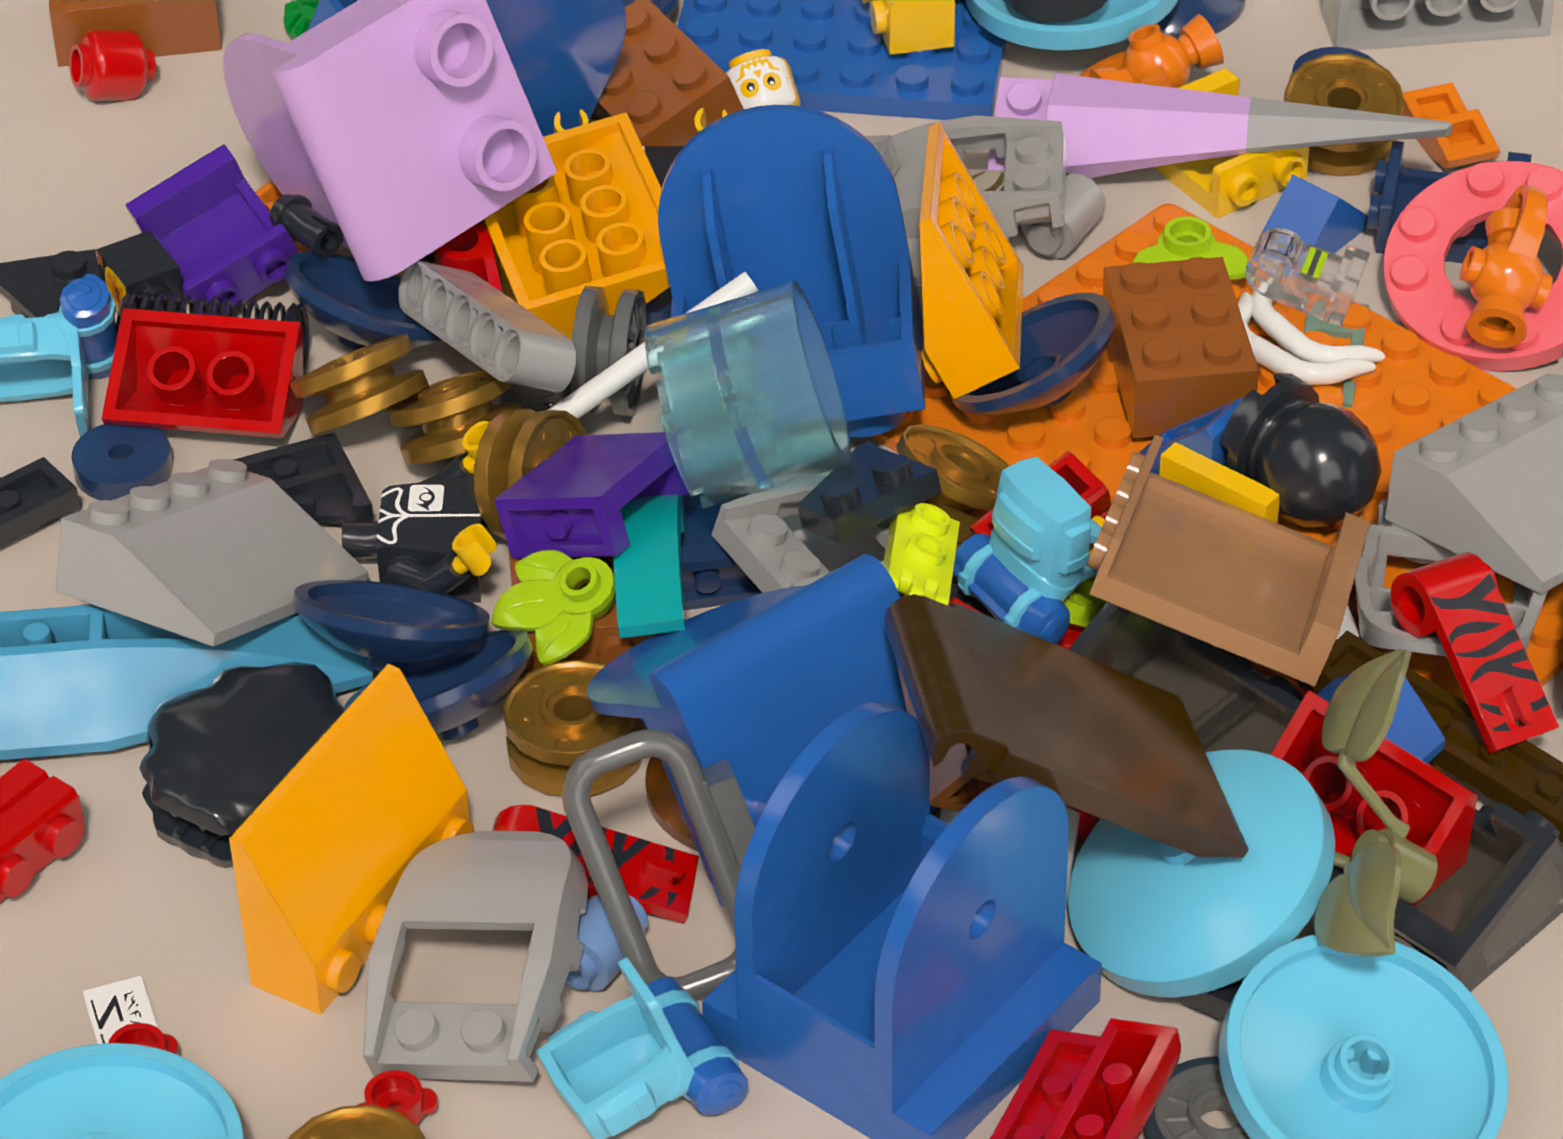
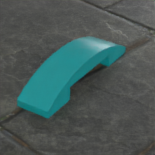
[614,495,685,638]

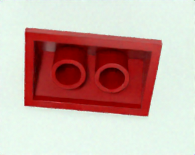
[101,308,304,439]
[1271,690,1478,907]

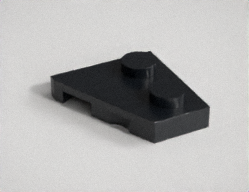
[0,249,101,318]
[233,432,374,524]
[797,442,942,543]

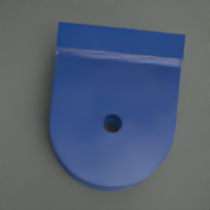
[702,701,1102,1139]

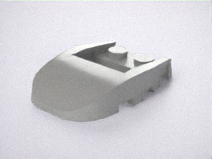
[891,115,1067,240]
[711,476,962,598]
[1355,499,1547,656]
[363,831,588,1082]

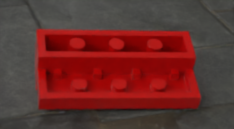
[990,1018,1181,1139]

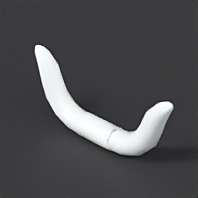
[1251,269,1385,363]
[1238,292,1376,385]

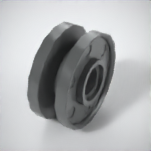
[570,286,647,416]

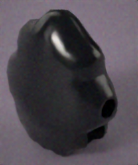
[139,661,346,868]

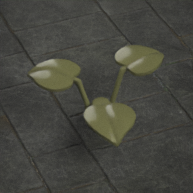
[1314,649,1438,957]

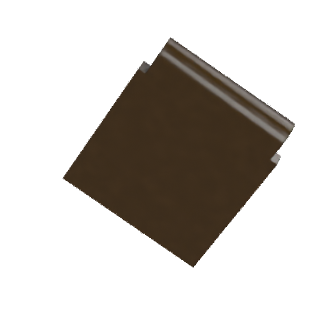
[884,594,1249,858]

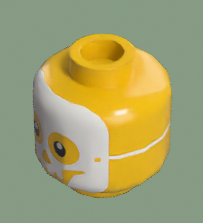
[726,49,801,109]

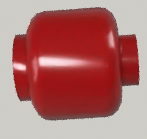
[69,29,156,101]

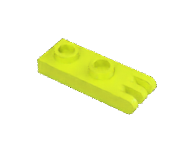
[883,503,960,606]

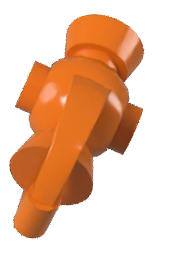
[1079,14,1224,88]
[1459,185,1553,348]

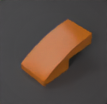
[1402,82,1500,169]

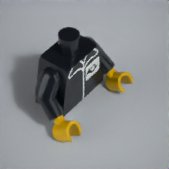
[342,421,497,603]

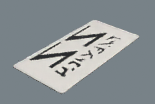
[82,976,159,1044]

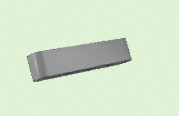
[399,261,576,393]

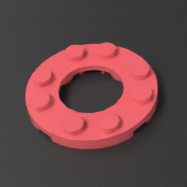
[1383,161,1563,371]

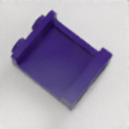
[125,144,299,316]
[494,431,694,558]

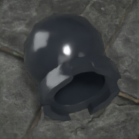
[1219,373,1382,527]

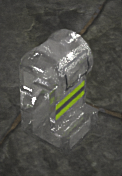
[1245,228,1370,328]

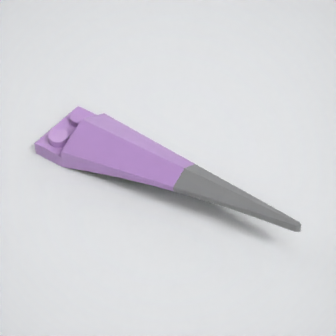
[987,73,1453,178]

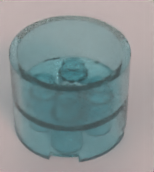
[645,281,852,509]

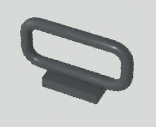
[561,729,755,1001]

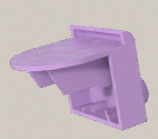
[223,0,557,281]

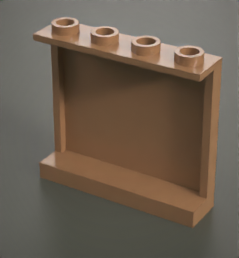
[1086,435,1370,687]

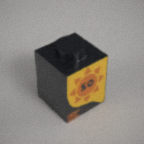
[96,230,186,314]

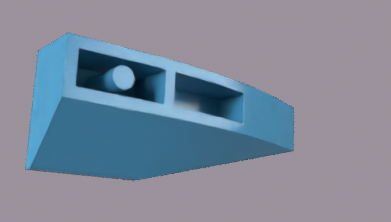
[0,604,373,760]

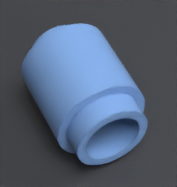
[565,895,648,991]

